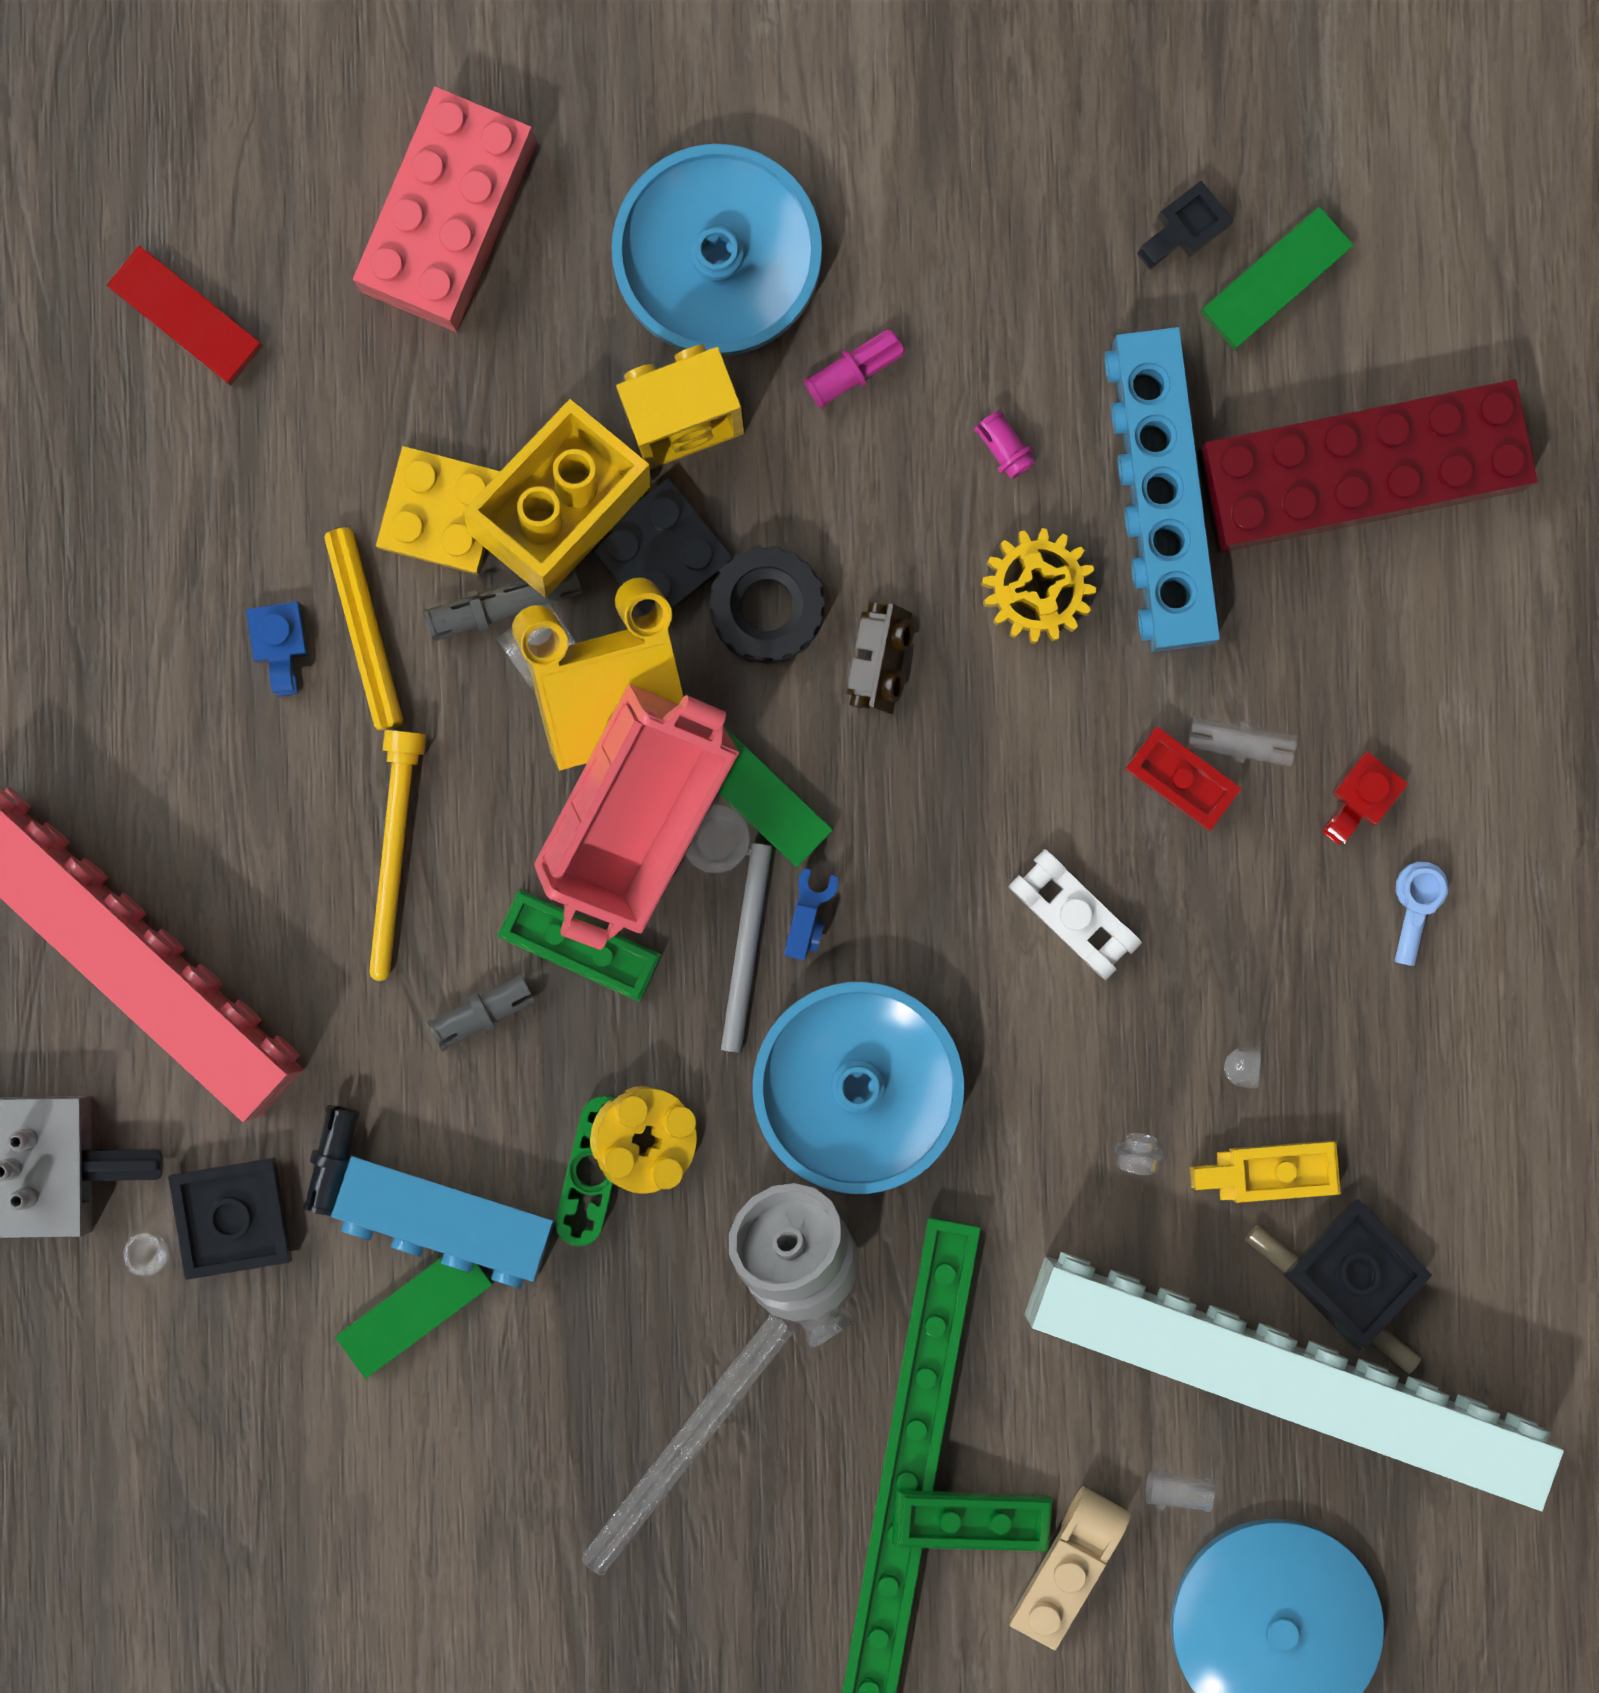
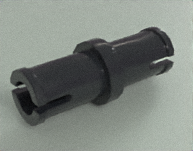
[303,1105,360,1216]

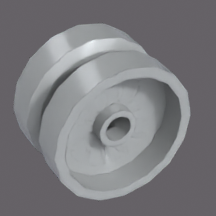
[729,1183,859,1321]

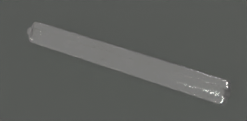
[581,1315,792,1575]

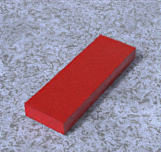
[106,245,263,386]

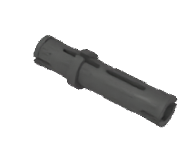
[423,568,583,642]

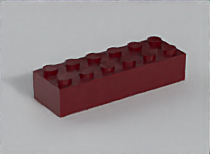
[1197,379,1538,553]

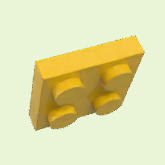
[376,446,500,575]

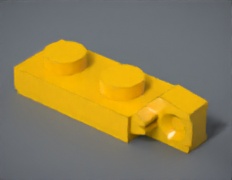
[1190,1140,1341,1203]

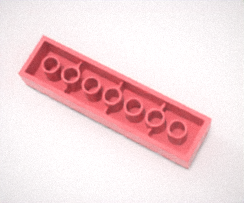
[0,787,304,1122]

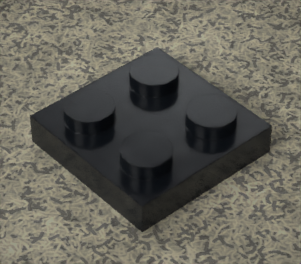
[592,478,733,615]
[168,1157,292,1280]
[1283,1199,1432,1351]

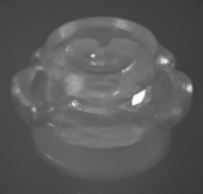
[1114,1133,1166,1175]

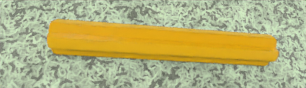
[324,527,403,730]

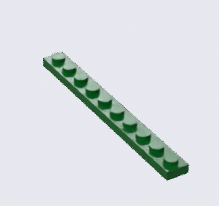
[841,1216,980,1693]

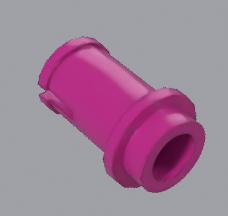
[974,410,1036,480]

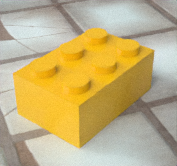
[616,345,744,470]
[463,399,650,598]

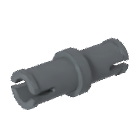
[427,973,536,1052]

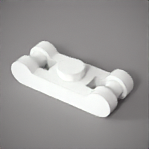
[1008,849,1142,981]

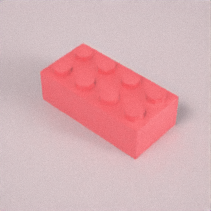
[352,86,537,332]

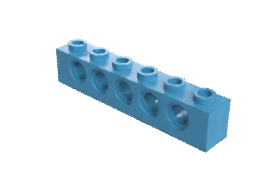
[1104,327,1220,652]

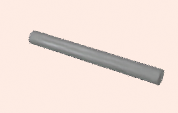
[721,843,772,1053]

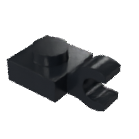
[1137,180,1233,270]

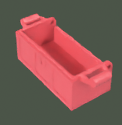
[534,684,739,950]

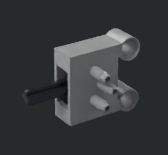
[0,1096,164,1238]

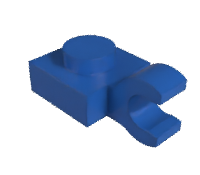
[246,601,309,697]
[784,868,838,960]

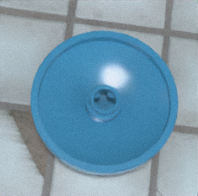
[612,144,822,357]
[753,982,964,1194]
[1171,1518,1384,1693]

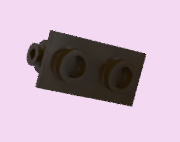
[846,603,914,715]

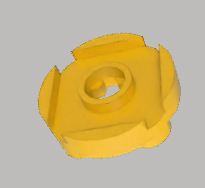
[590,1086,697,1194]

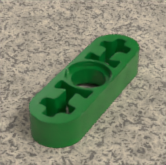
[555,1095,616,1246]

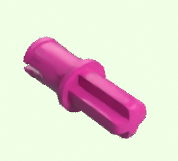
[803,330,905,409]

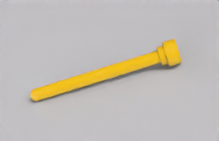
[369,730,426,981]

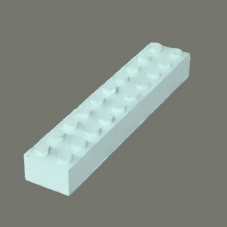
[1024,1252,1564,1512]

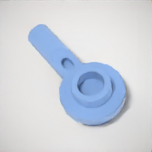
[1394,861,1449,966]

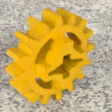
[981,528,1096,644]

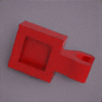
[1322,752,1408,845]

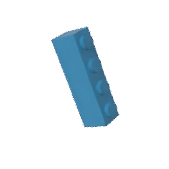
[331,1156,555,1289]

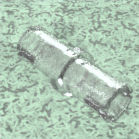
[1187,716,1298,768]

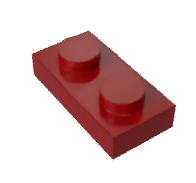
[1124,726,1242,831]

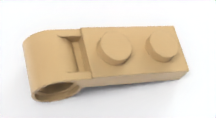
[1009,1486,1131,1651]

